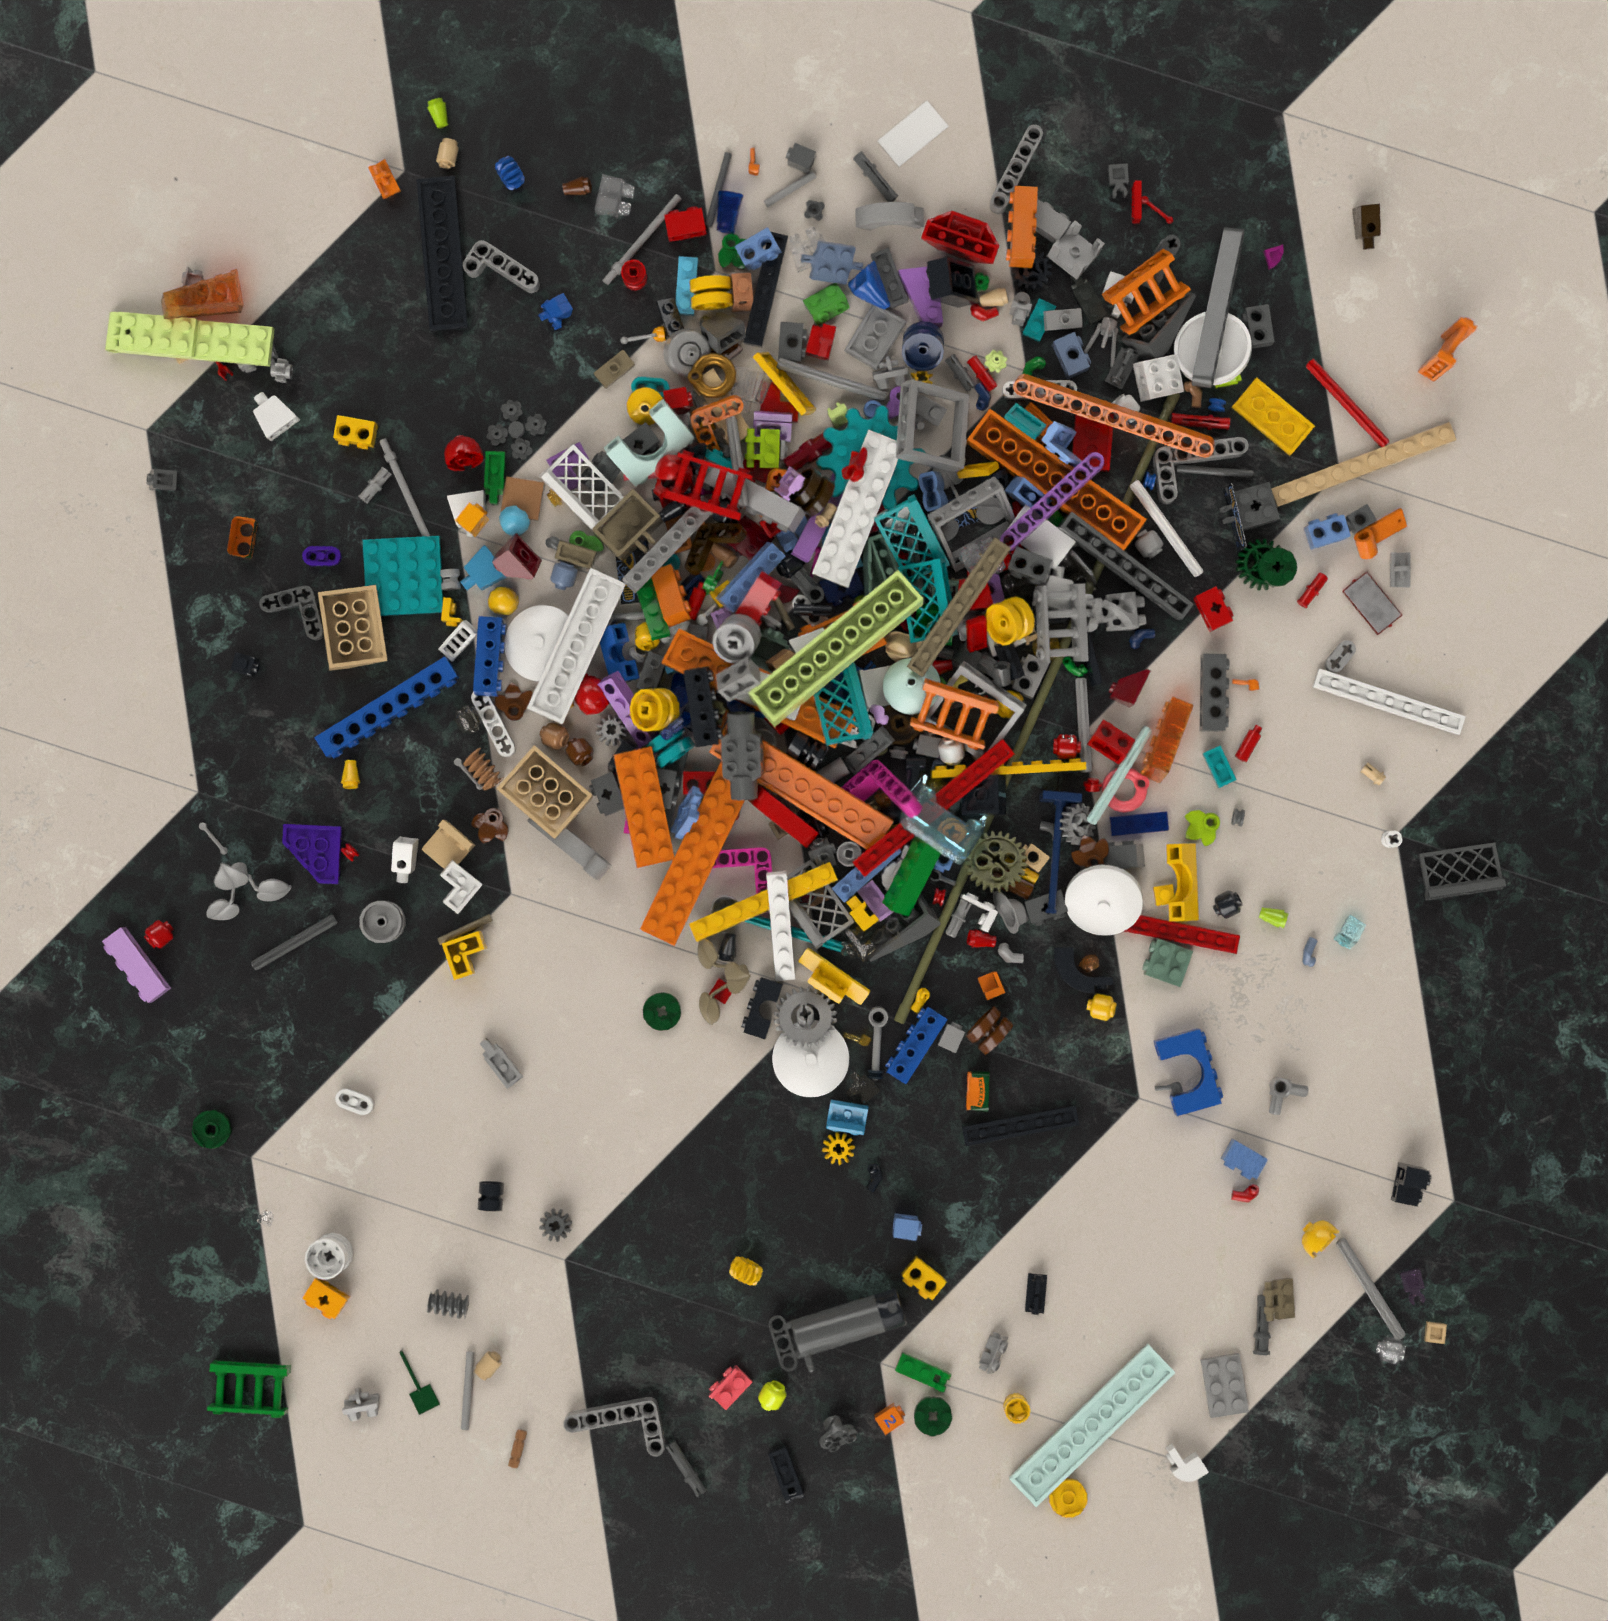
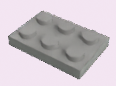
[1200,1353,1249,1418]

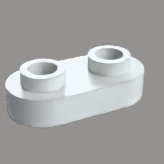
[335,1088,374,1115]

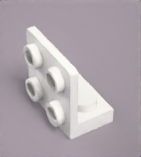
[1133,354,1184,402]
[960,893,998,932]

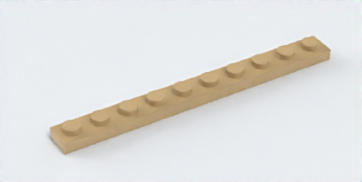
[1271,422,1456,507]

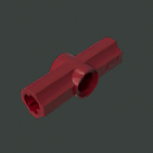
[783,433,832,471]

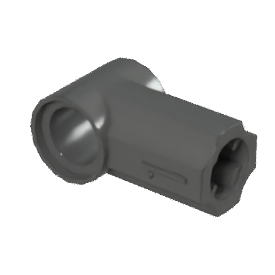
[790,568,824,604]
[978,655,1011,687]

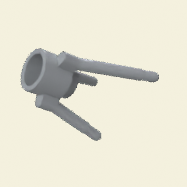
[1084,317,1118,367]

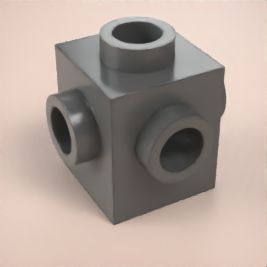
[808,837,837,867]

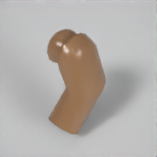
[1183,380,1202,408]

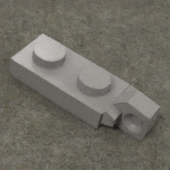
[480,1038,523,1089]

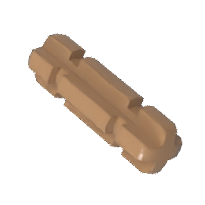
[508,1429,527,1468]

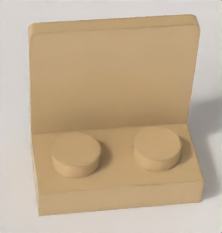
[422,820,475,869]

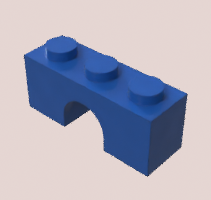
[600,623,640,683]

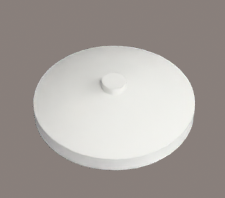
[1174,312,1252,385]
[505,605,569,682]
[1065,865,1143,935]
[772,1020,849,1097]

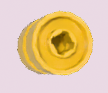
[1003,1393,1030,1424]

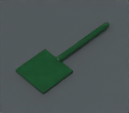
[399,1351,440,1415]

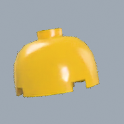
[1302,1220,1340,1259]

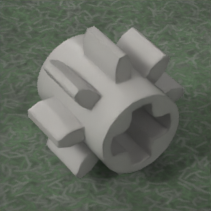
[271,358,293,383]

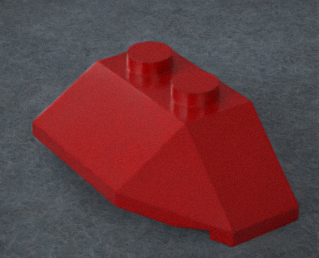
[921,210,1000,264]

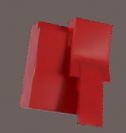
[806,323,836,361]

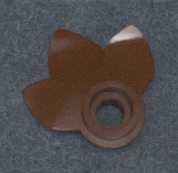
[495,683,533,721]
[471,808,508,843]
[1071,836,1109,868]

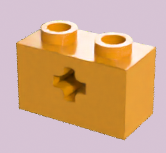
[455,502,490,537]
[302,1277,350,1319]

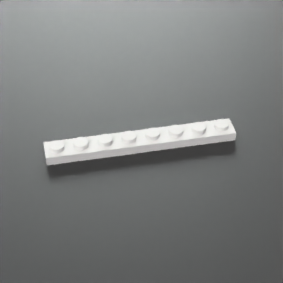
[1312,669,1466,735]

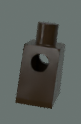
[1352,204,1381,250]

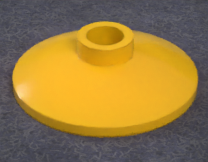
[627,387,663,425]

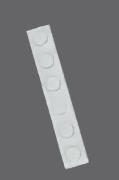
[766,871,795,981]

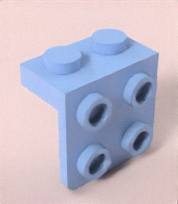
[1041,421,1082,467]

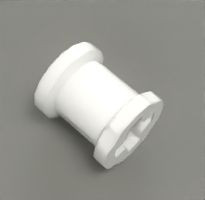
[1381,830,1402,848]

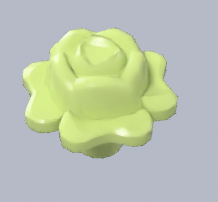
[984,350,1007,373]

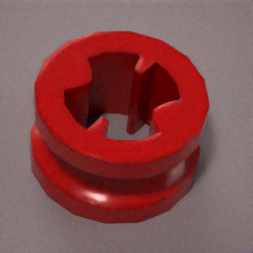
[340,843,359,862]
[932,887,946,906]

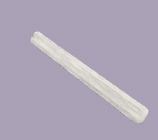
[1130,480,1203,577]

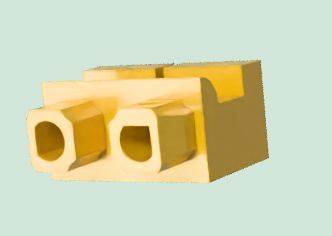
[846,895,879,932]

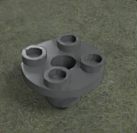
[819,1415,857,1452]

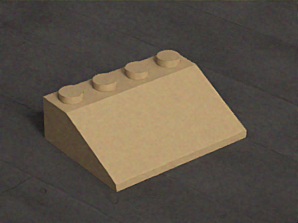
[318,585,387,671]
[496,745,594,839]

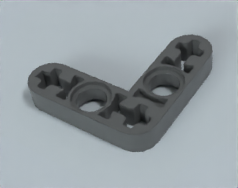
[259,586,324,640]

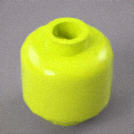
[758,1381,787,1411]

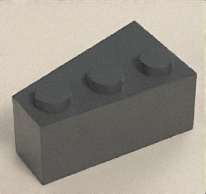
[1079,840,1145,871]

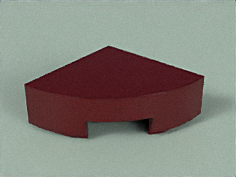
[779,584,799,604]

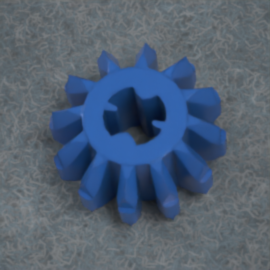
[495,156,525,190]

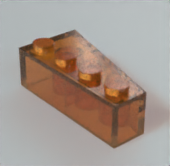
[161,269,244,319]
[1140,696,1194,783]

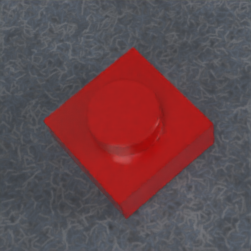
[709,978,732,1004]

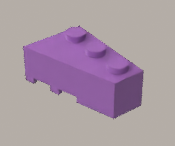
[898,267,943,328]

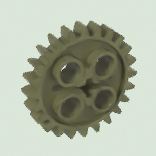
[965,831,1027,893]

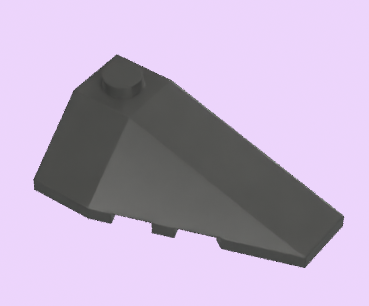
[1121,292,1196,360]

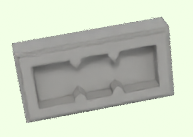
[1043,308,1083,331]

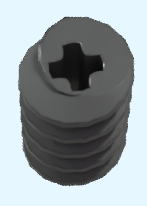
[427,1289,469,1319]

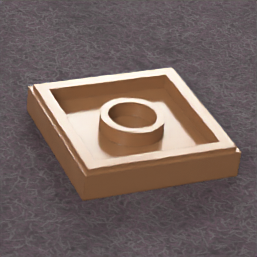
[500,476,545,521]

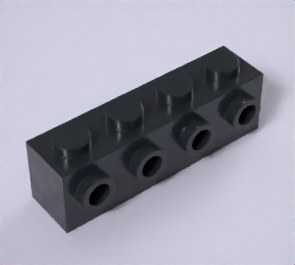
[683,666,723,748]

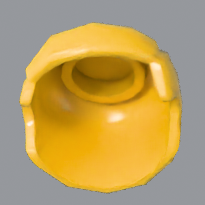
[487,586,519,615]

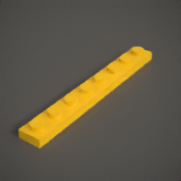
[931,759,1086,778]
[689,862,838,942]

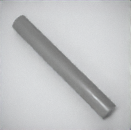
[764,171,816,208]

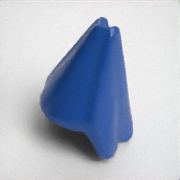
[848,261,890,310]

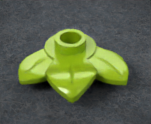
[1185,810,1220,846]

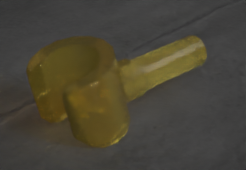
[843,1033,872,1046]

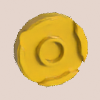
[1049,1478,1088,1518]

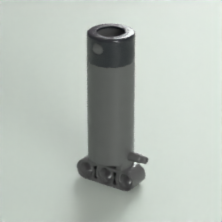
[769,1288,907,1372]

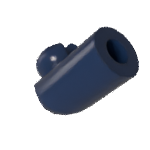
[974,382,991,411]
[1129,629,1155,649]

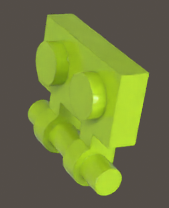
[745,428,780,468]

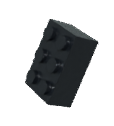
[926,257,979,308]

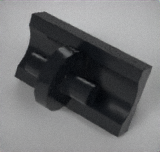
[685,440,707,475]

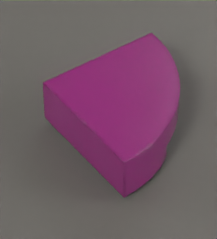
[1263,244,1283,270]

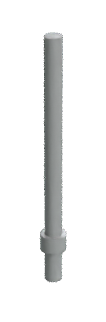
[602,194,681,285]
[379,438,430,537]

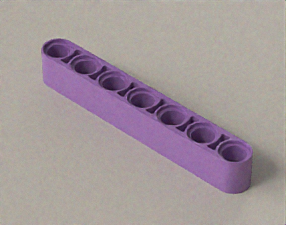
[1000,452,1104,551]

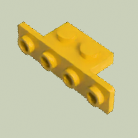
[798,948,870,1005]

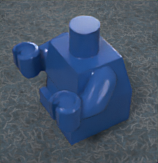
[539,293,573,330]

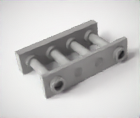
[1033,584,1089,664]

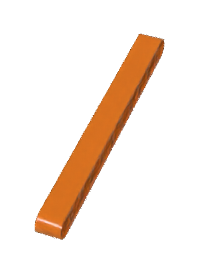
[1013,374,1215,458]

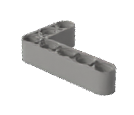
[1153,437,1249,505]
[527,818,612,880]
[564,1397,665,1456]

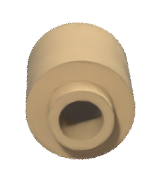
[436,138,459,169]
[474,1351,502,1381]

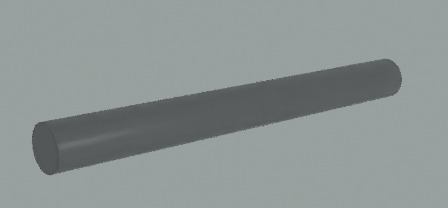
[705,152,732,228]
[1176,465,1254,478]

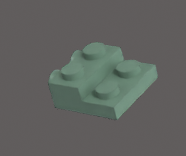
[1142,938,1193,987]

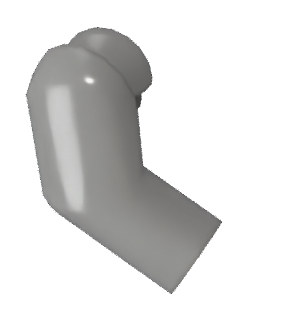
[998,943,1023,963]

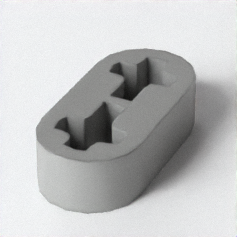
[1325,640,1356,673]

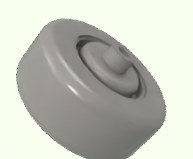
[663,329,711,377]

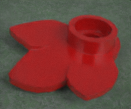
[841,447,868,482]

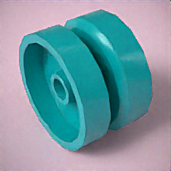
[646,723,695,769]

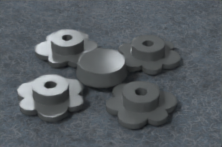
[487,400,547,460]

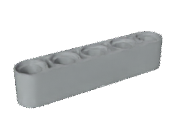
[990,125,1043,214]

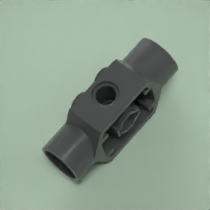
[721,711,764,800]

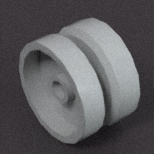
[713,614,761,664]
[360,901,406,943]

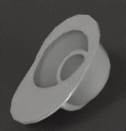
[993,891,1029,934]

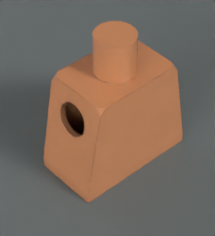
[729,273,753,312]

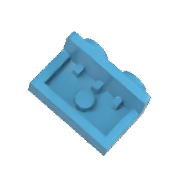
[826,1100,869,1135]

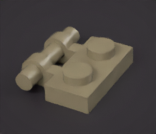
[1263,1278,1295,1321]

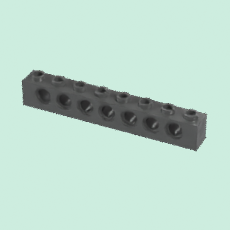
[1057,512,1193,620]

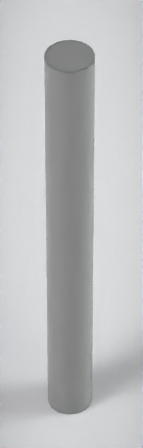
[461,1351,474,1430]

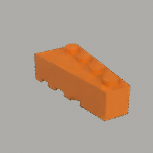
[1006,186,1038,268]

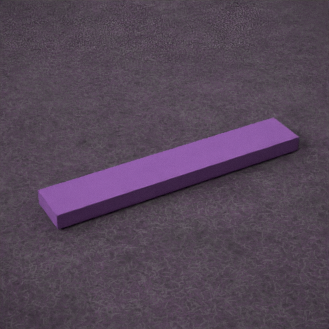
[791,473,843,563]

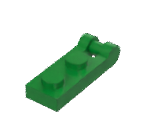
[895,1352,952,1393]

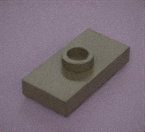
[594,350,635,389]
[554,540,597,569]

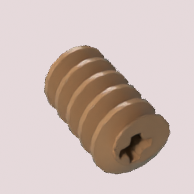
[463,748,505,791]

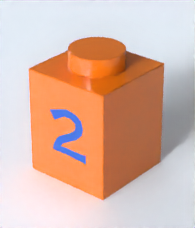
[874,1402,905,1435]

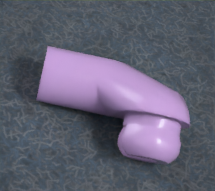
[870,704,889,725]

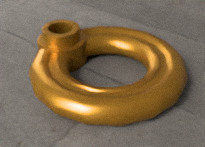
[688,353,736,398]

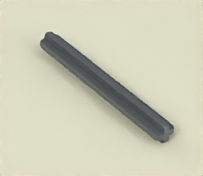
[251,915,337,970]

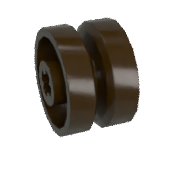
[789,466,835,517]
[878,705,919,746]

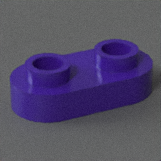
[302,546,342,566]

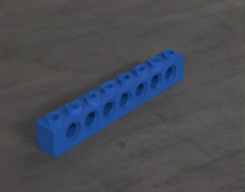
[314,657,459,759]

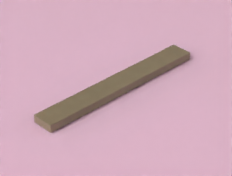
[906,537,1011,677]

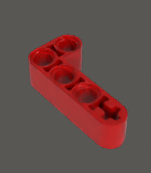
[748,784,819,848]

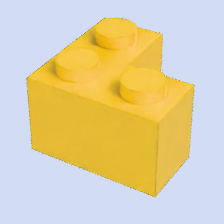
[442,931,487,980]

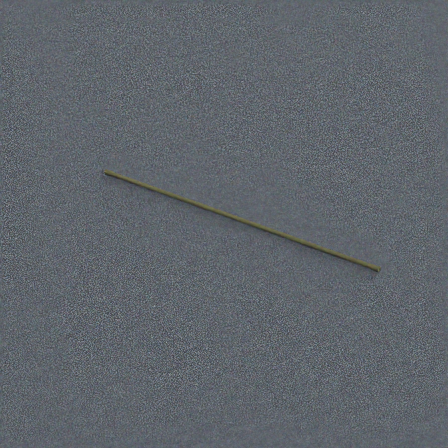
[894,393,1180,1024]

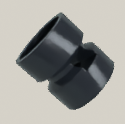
[477,1181,504,1211]

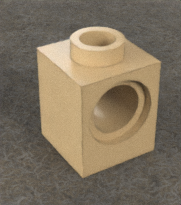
[1022,843,1050,873]

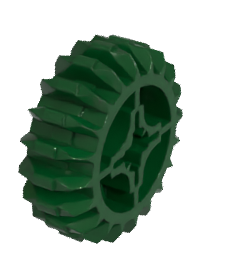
[1236,539,1282,591]

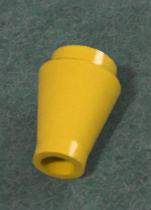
[341,760,360,789]

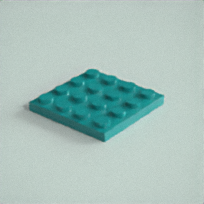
[363,536,443,616]

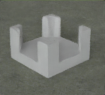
[1047,220,1105,280]

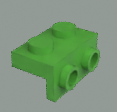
[803,283,850,326]

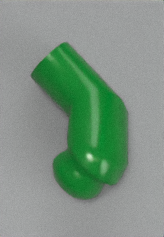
[1022,357,1046,376]

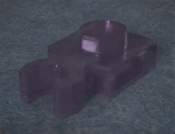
[1400,1268,1425,1305]

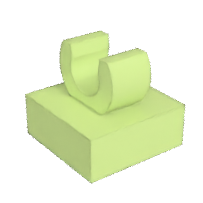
[827,402,848,429]

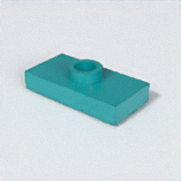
[1004,403,1047,440]

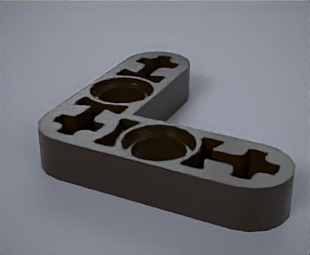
[684,523,747,576]

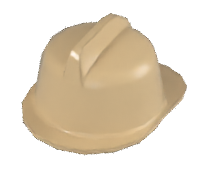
[885,631,924,662]

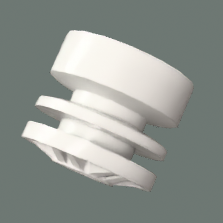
[305,1233,353,1280]

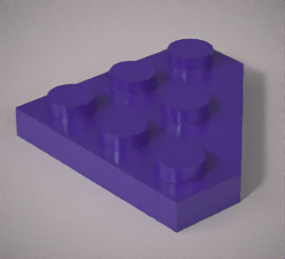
[282,824,342,884]

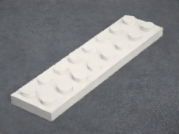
[812,430,898,588]
[527,568,626,725]

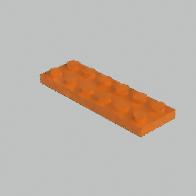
[613,746,674,868]

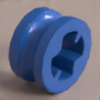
[1208,398,1226,412]
[1143,472,1156,491]

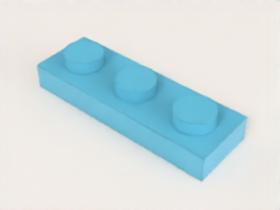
[676,256,698,316]

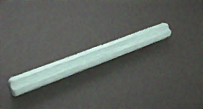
[1087,726,1152,825]

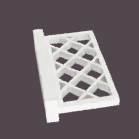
[539,444,624,530]

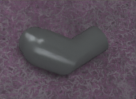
[1039,821,1064,842]

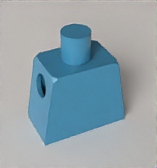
[460,545,507,591]

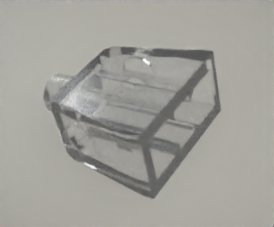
[731,366,772,413]

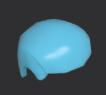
[499,505,530,536]

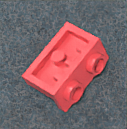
[709,1365,753,1410]

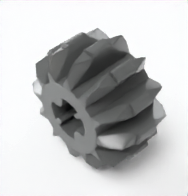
[539,1208,572,1242]

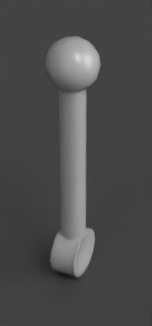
[454,758,483,790]
[199,822,228,855]

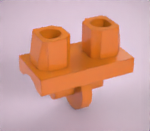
[368,159,401,199]

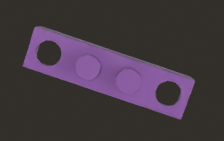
[598,671,660,748]

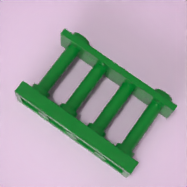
[207,1360,291,1418]

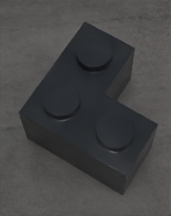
[1391,1162,1431,1207]

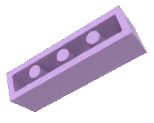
[102,927,171,1003]

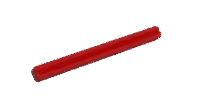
[1306,359,1389,447]

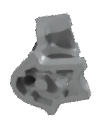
[1086,592,1147,632]

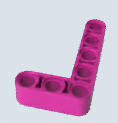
[841,760,922,817]
[713,848,772,894]

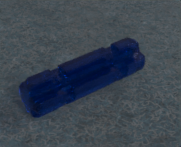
[660,712,691,741]

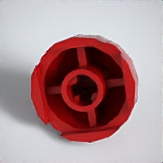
[444,435,483,471]

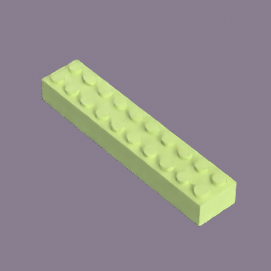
[748,570,923,727]

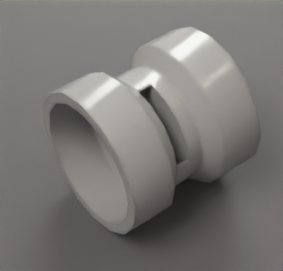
[440,569,461,590]

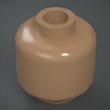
[539,722,570,750]

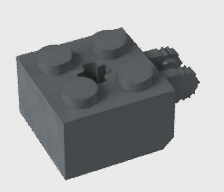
[1219,482,1280,531]

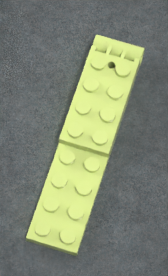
[105,312,275,366]

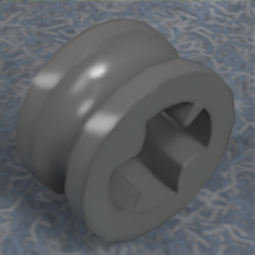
[1231,808,1245,827]

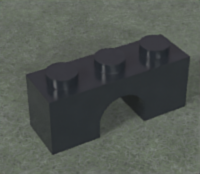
[741,977,783,1039]

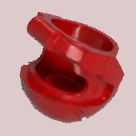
[653,454,693,499]
[575,673,610,715]

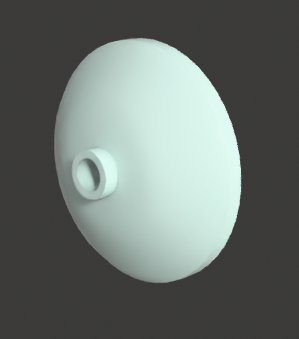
[883,658,941,714]

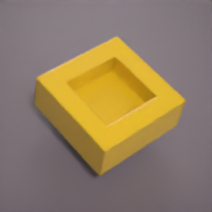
[1153,884,1175,906]

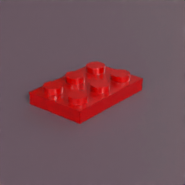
[1071,412,1114,472]

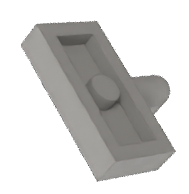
[915,392,947,430]

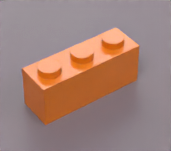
[651,564,691,627]

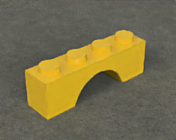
[1166,843,1199,921]

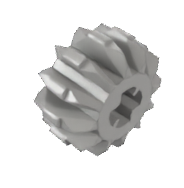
[596,714,628,746]

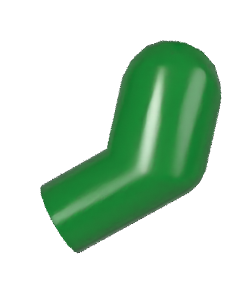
[1062,657,1088,677]

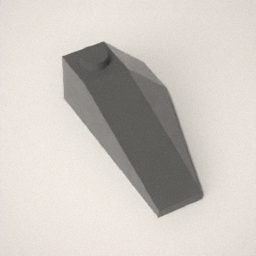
[863,894,941,962]

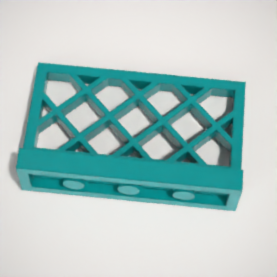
[873,494,950,582]
[898,558,958,643]
[813,662,873,746]

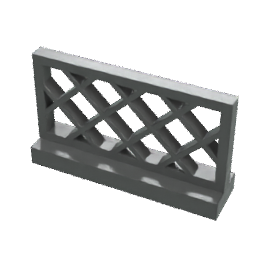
[1418,843,1506,901]

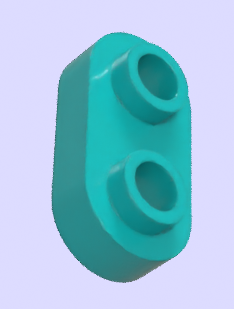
[631,377,670,398]

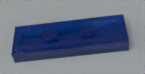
[1109,811,1169,836]

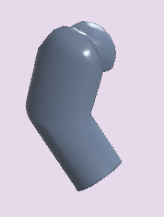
[1302,937,1318,967]

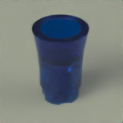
[716,191,744,234]

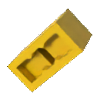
[333,415,378,450]
[902,1256,947,1300]

